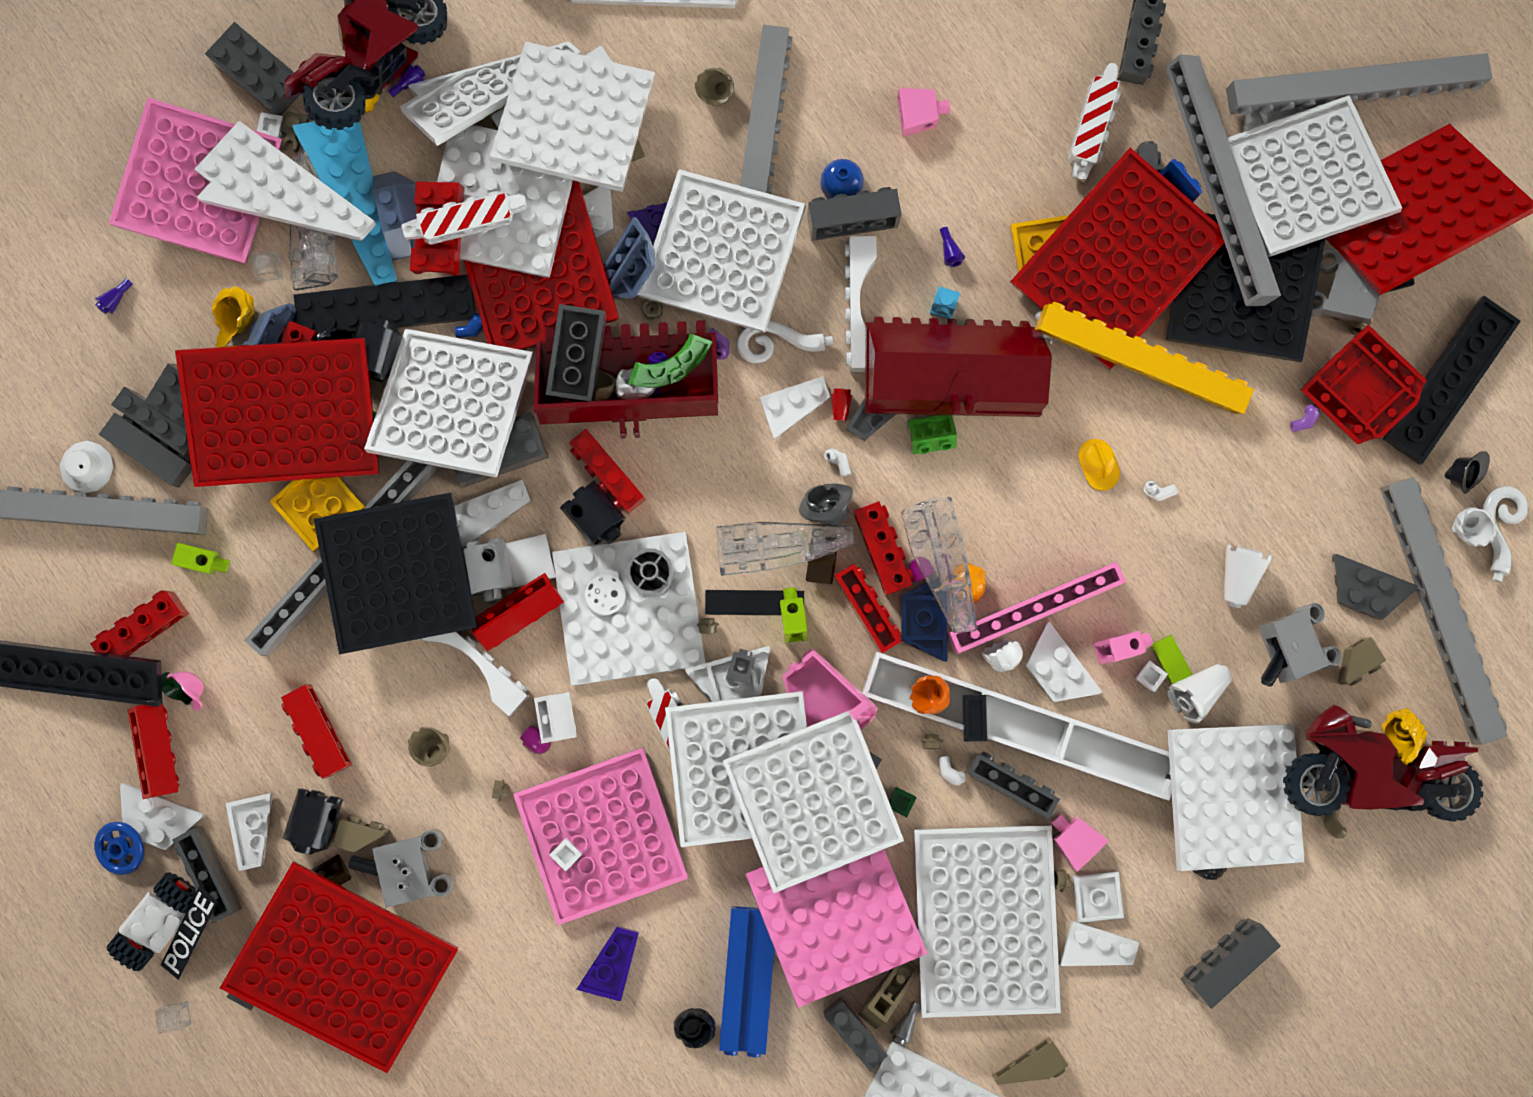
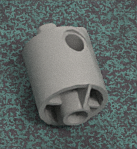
[462,537,514,602]
[627,548,675,598]

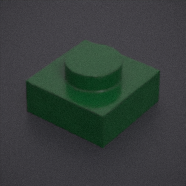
[889,786,917,818]

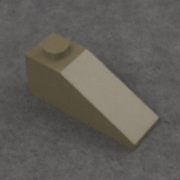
[858,961,919,1029]
[992,1037,1069,1085]

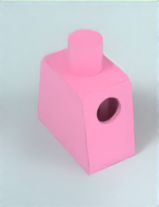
[897,88,950,136]
[1093,631,1153,665]
[1051,813,1109,872]

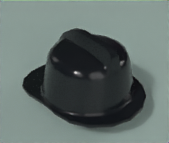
[1444,451,1490,494]

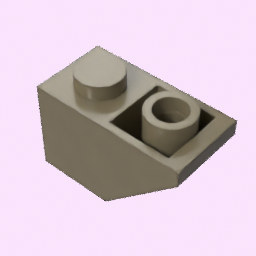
[1338,637,1386,686]
[332,815,390,852]

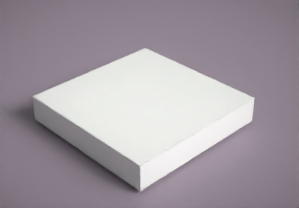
[506,534,556,589]
[1072,871,1124,923]

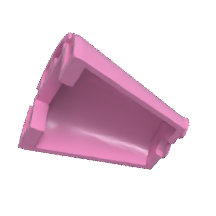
[782,649,878,730]

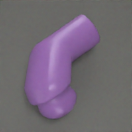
[709,328,729,360]
[1290,404,1320,432]

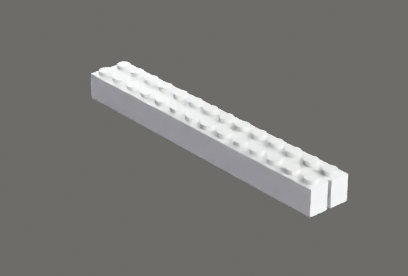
[862,652,1172,801]

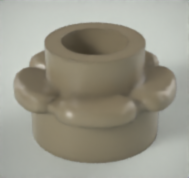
[641,300,663,321]
[697,618,719,634]
[921,734,943,749]
[492,779,508,802]
[1054,869,1071,892]

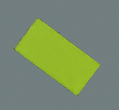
[1151,635,1193,685]

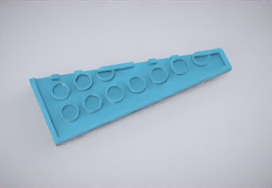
[292,121,397,286]

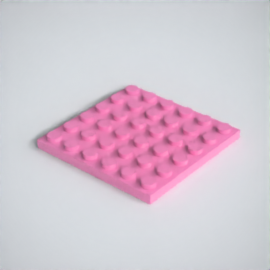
[109,98,282,265]
[513,747,689,926]
[745,849,927,1008]

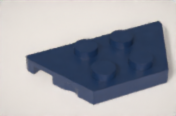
[901,574,947,662]

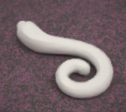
[736,321,834,364]
[1483,486,1528,583]

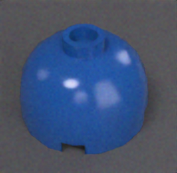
[820,159,864,199]

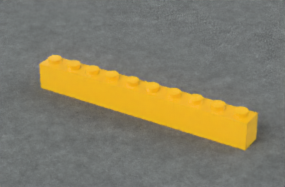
[1034,302,1254,414]

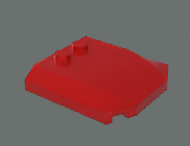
[1300,325,1427,444]

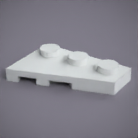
[760,376,830,440]
[226,793,273,871]
[1059,920,1139,966]

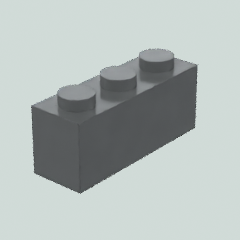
[823,996,888,1071]

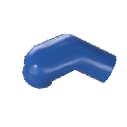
[455,313,483,338]

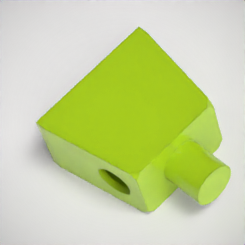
[171,542,231,575]
[780,587,807,643]

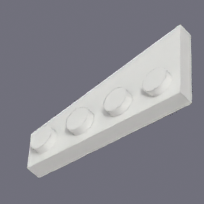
[455,480,532,548]

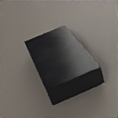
[962,695,987,742]

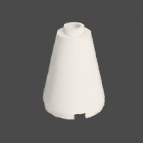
[1224,544,1273,608]
[1167,664,1232,723]

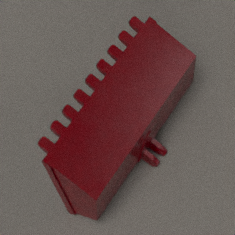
[865,317,1052,417]
[533,320,719,439]

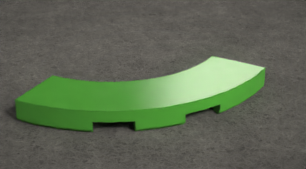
[628,334,712,388]

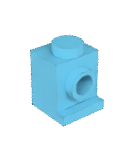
[930,286,960,319]

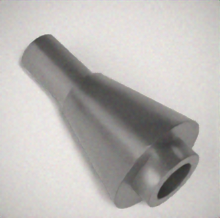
[890,1001,921,1045]

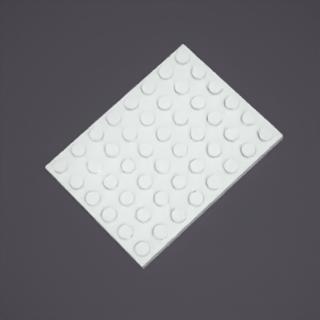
[914,825,1061,1018]

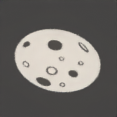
[585,574,626,615]

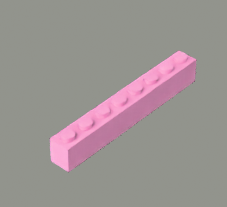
[947,562,1126,654]

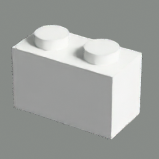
[534,692,577,744]

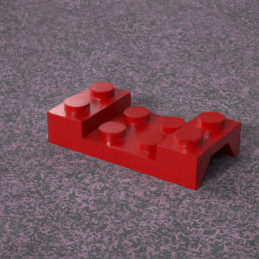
[410,181,465,276]

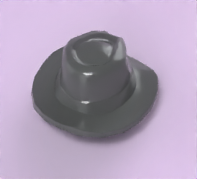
[799,483,853,527]

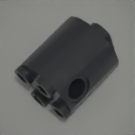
[354,317,403,382]
[560,480,626,547]
[283,788,343,855]

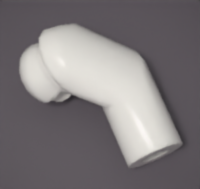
[1144,481,1178,501]
[938,756,966,786]

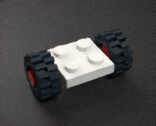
[107,872,196,971]

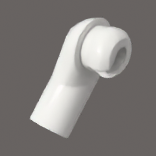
[824,448,852,477]

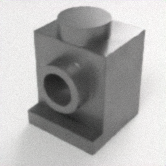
[1135,141,1163,173]
[726,649,756,685]

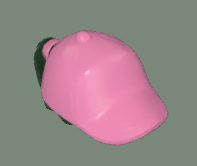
[162,671,204,711]

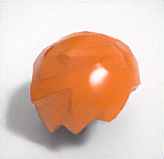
[909,676,950,714]

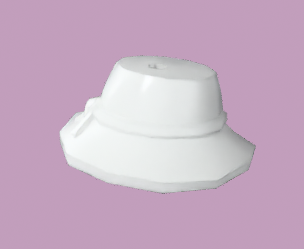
[59,441,114,493]

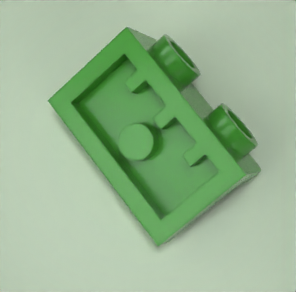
[908,415,957,454]

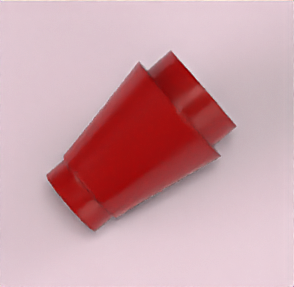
[831,388,853,421]

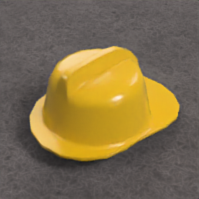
[1078,439,1120,491]

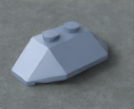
[373,171,417,261]
[604,217,655,298]
[243,303,296,345]

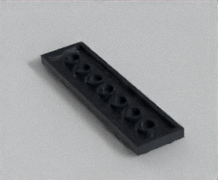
[294,274,476,334]
[1383,296,1521,465]
[0,640,163,707]

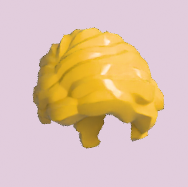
[211,286,255,347]
[1381,708,1428,765]

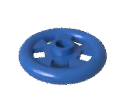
[94,821,144,875]

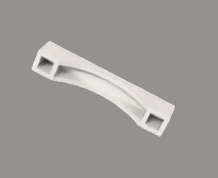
[844,236,877,372]
[422,631,530,716]

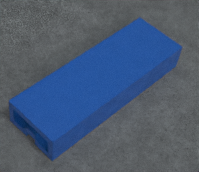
[719,906,774,1058]

